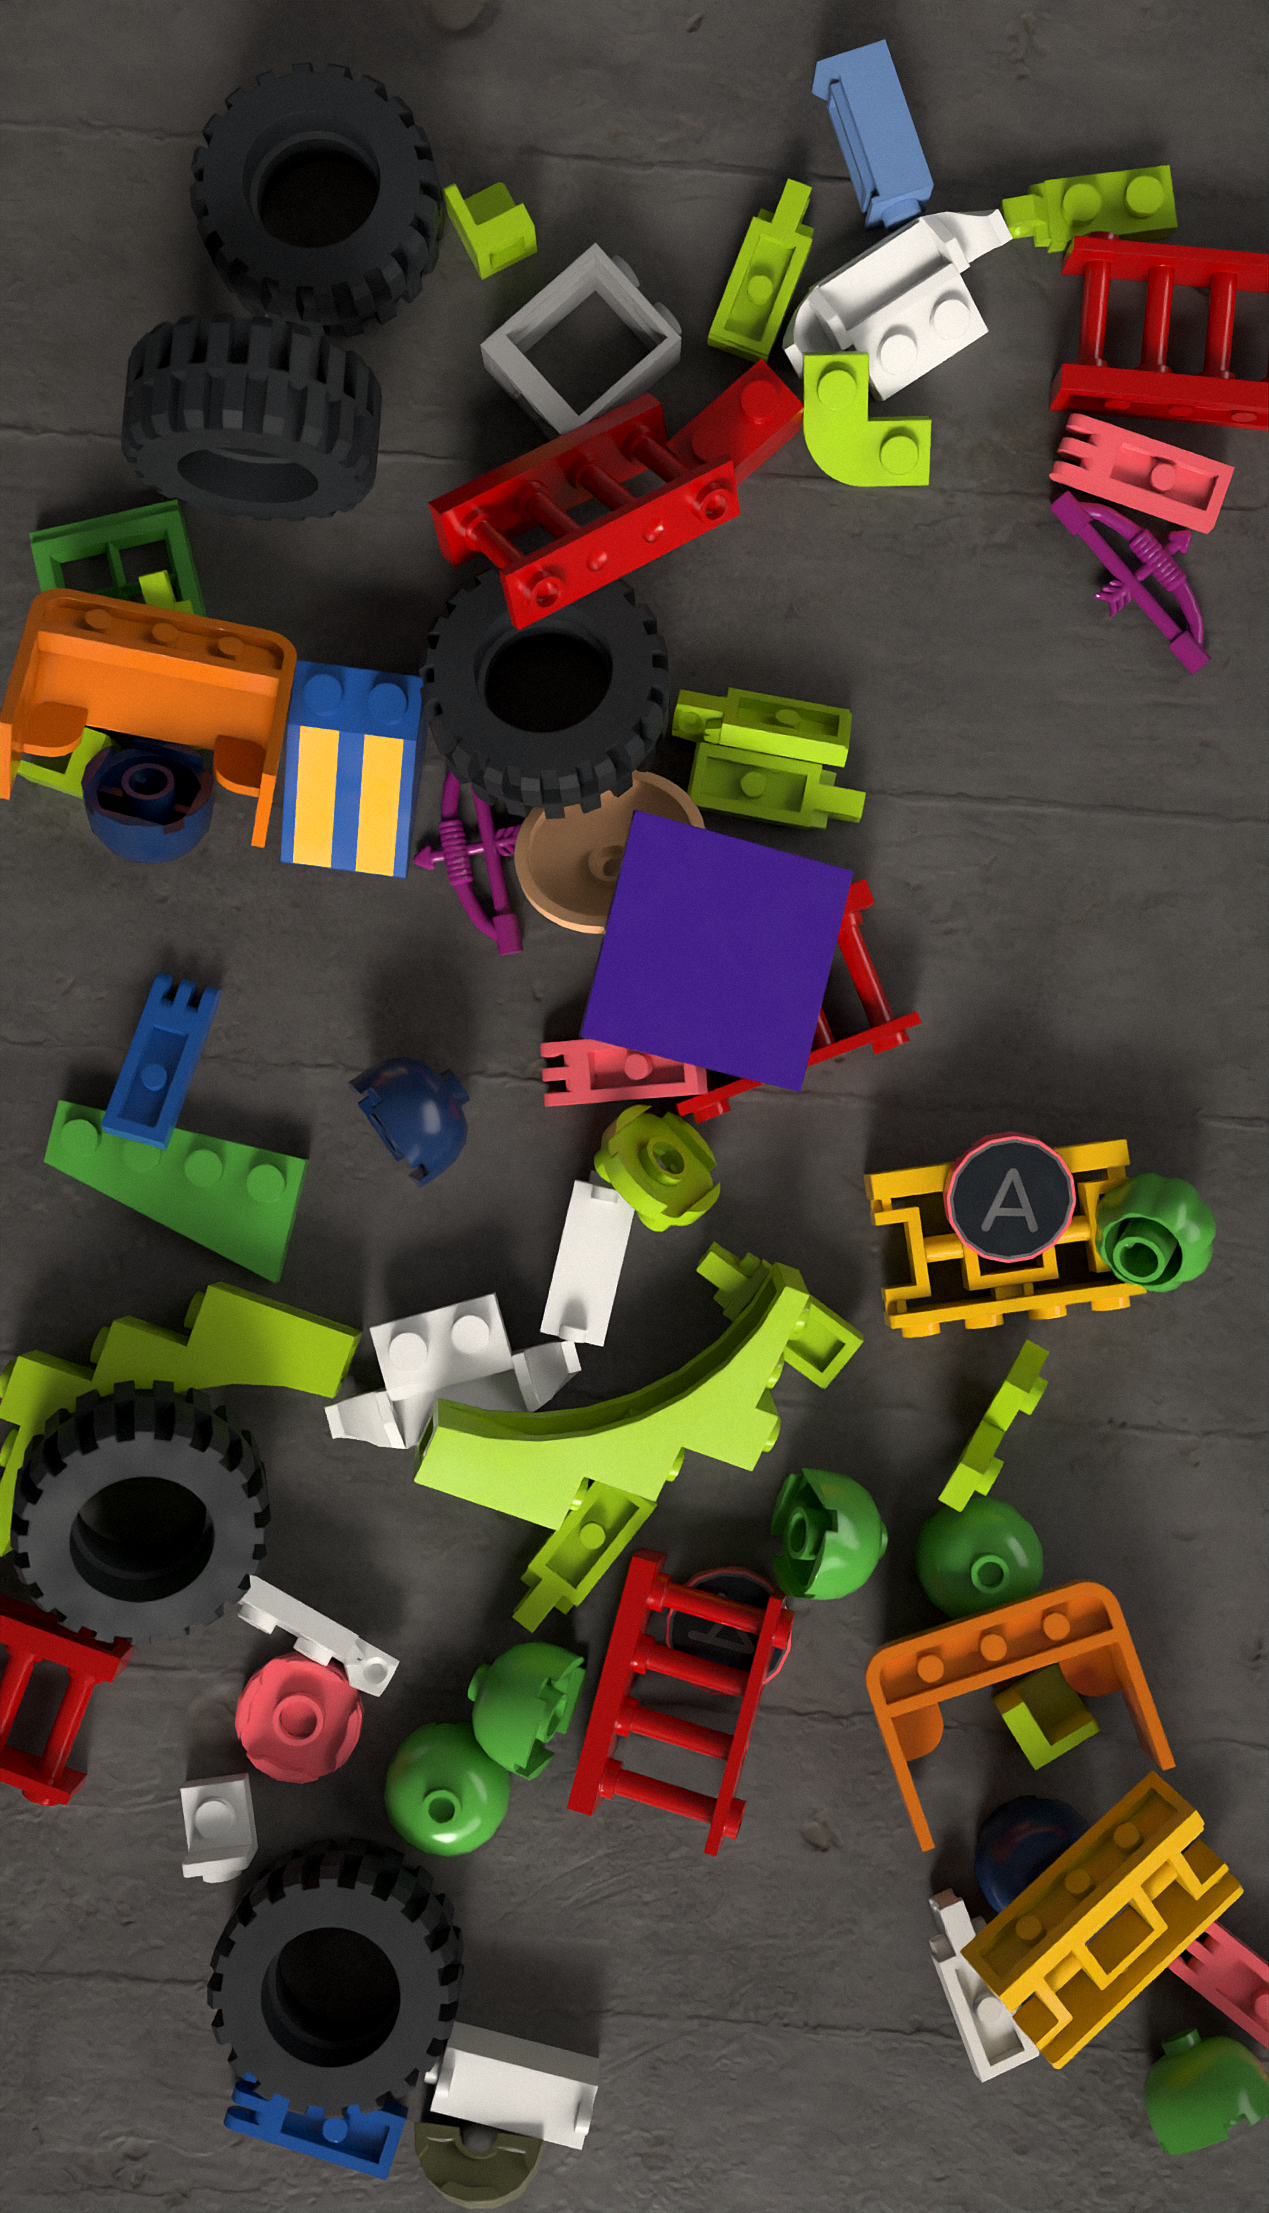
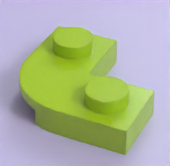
[802,351,932,487]
[938,1339,1049,1512]

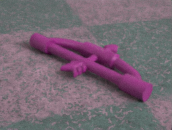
[1049,491,1212,675]
[414,770,524,956]

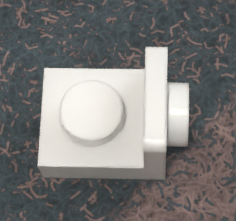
[180,1773,258,1883]

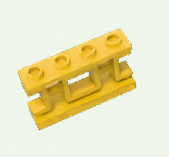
[863,1139,1147,1338]
[959,1770,1244,2069]

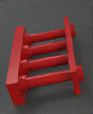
[1048,231,1269,431]
[428,393,740,630]
[675,878,922,1124]
[567,1547,795,1857]
[0,1594,135,1806]

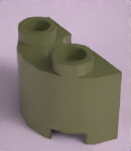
[414,2121,545,2210]

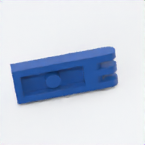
[101,972,221,1150]
[223,2071,409,2180]

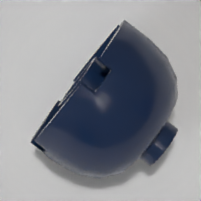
[81,737,215,864]
[348,1057,470,1189]
[974,1795,1091,1914]

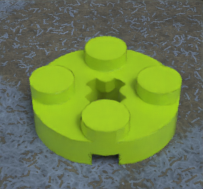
[594,1104,720,1232]

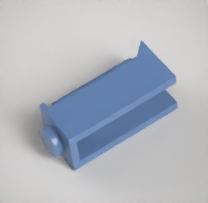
[811,39,934,231]

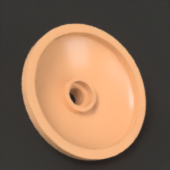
[514,769,705,934]

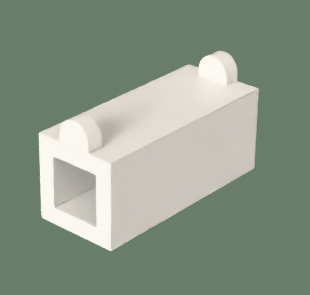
[540,1170,635,1346]
[424,2021,599,2150]

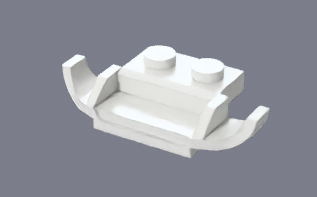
[782,209,1013,401]
[324,1292,581,1449]

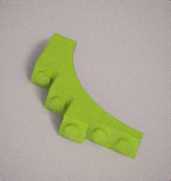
[414,1262,811,1531]
[0,1281,363,1557]

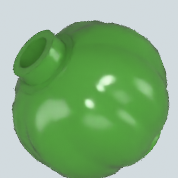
[1094,1172,1217,1292]

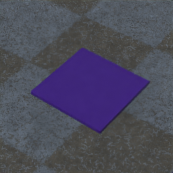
[579,810,854,1092]

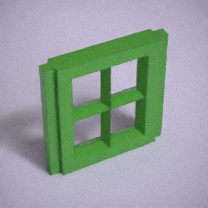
[29,499,207,617]

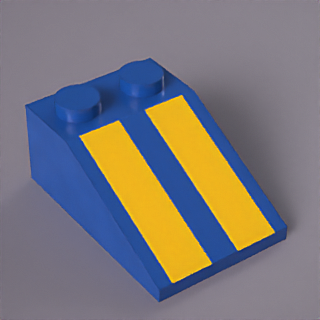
[280,660,428,879]

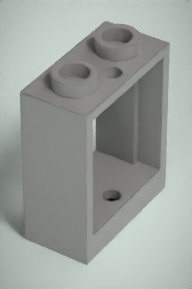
[480,242,682,441]

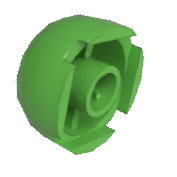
[771,1468,888,1600]
[914,1495,1044,1620]
[468,1641,586,1780]
[383,1721,512,1858]
[1143,2027,1269,2156]

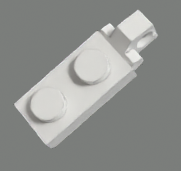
[237,1575,399,1697]
[928,1888,1040,2083]

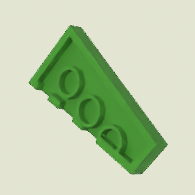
[44,1100,309,1284]

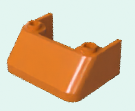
[0,588,297,848]
[864,1579,1176,1852]

